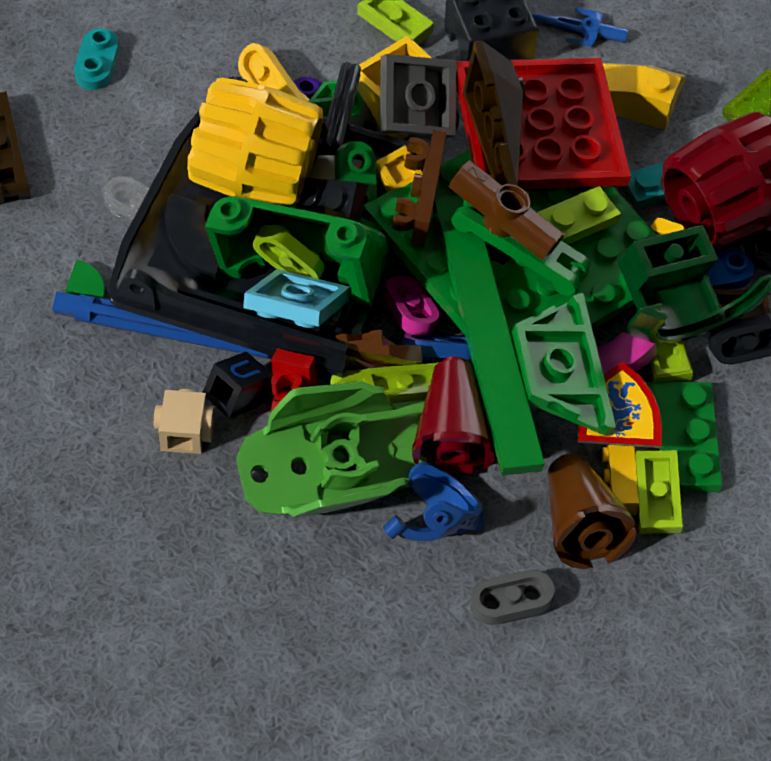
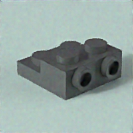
[380,54,459,139]

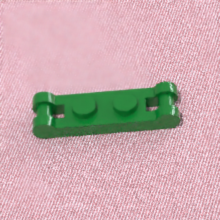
[451,200,590,296]

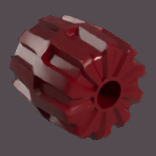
[661,112,771,251]

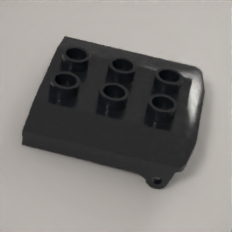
[108,76,423,378]

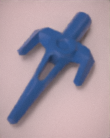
[531,7,629,47]

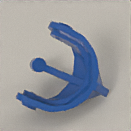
[383,462,485,541]

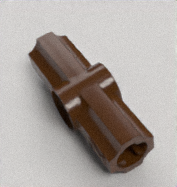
[449,160,565,261]

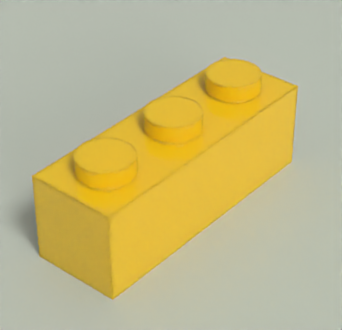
[602,445,639,515]

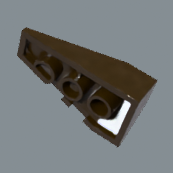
[463,41,525,186]

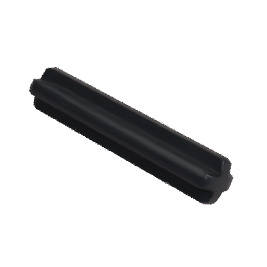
[321,62,361,155]

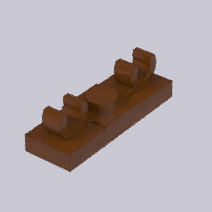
[392,130,447,247]

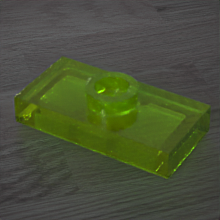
[721,68,771,121]

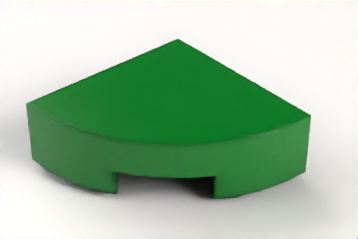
[65,260,105,299]

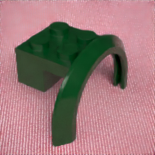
[618,225,771,344]

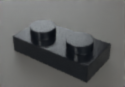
[299,178,368,223]

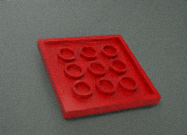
[456,58,631,190]

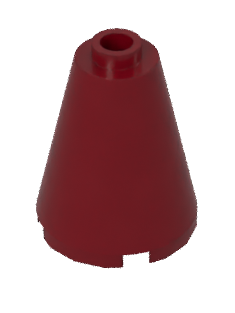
[412,356,495,475]

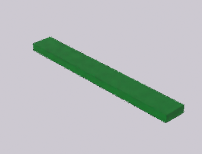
[433,195,545,476]

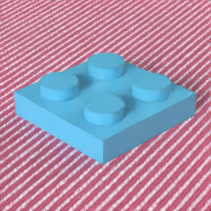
[243,269,350,328]

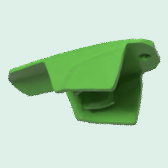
[236,382,425,517]

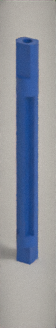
[52,291,273,359]

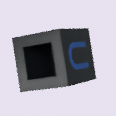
[202,351,273,419]

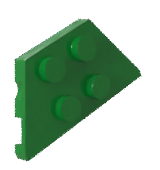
[511,293,616,436]

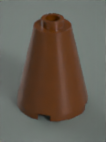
[547,454,636,569]

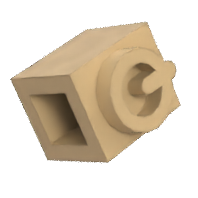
[153,389,215,454]

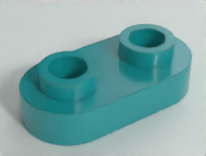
[74,28,119,90]

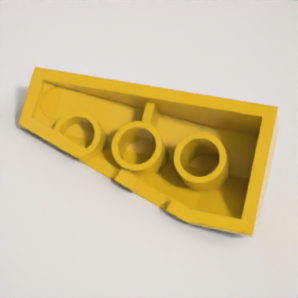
[603,63,687,130]

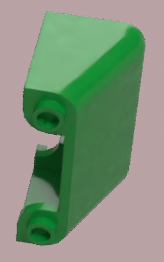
[205,196,389,307]

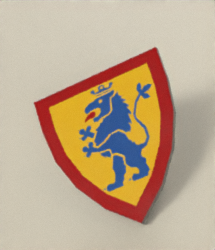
[578,361,662,448]

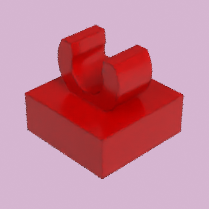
[271,349,317,396]

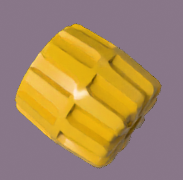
[187,77,323,208]

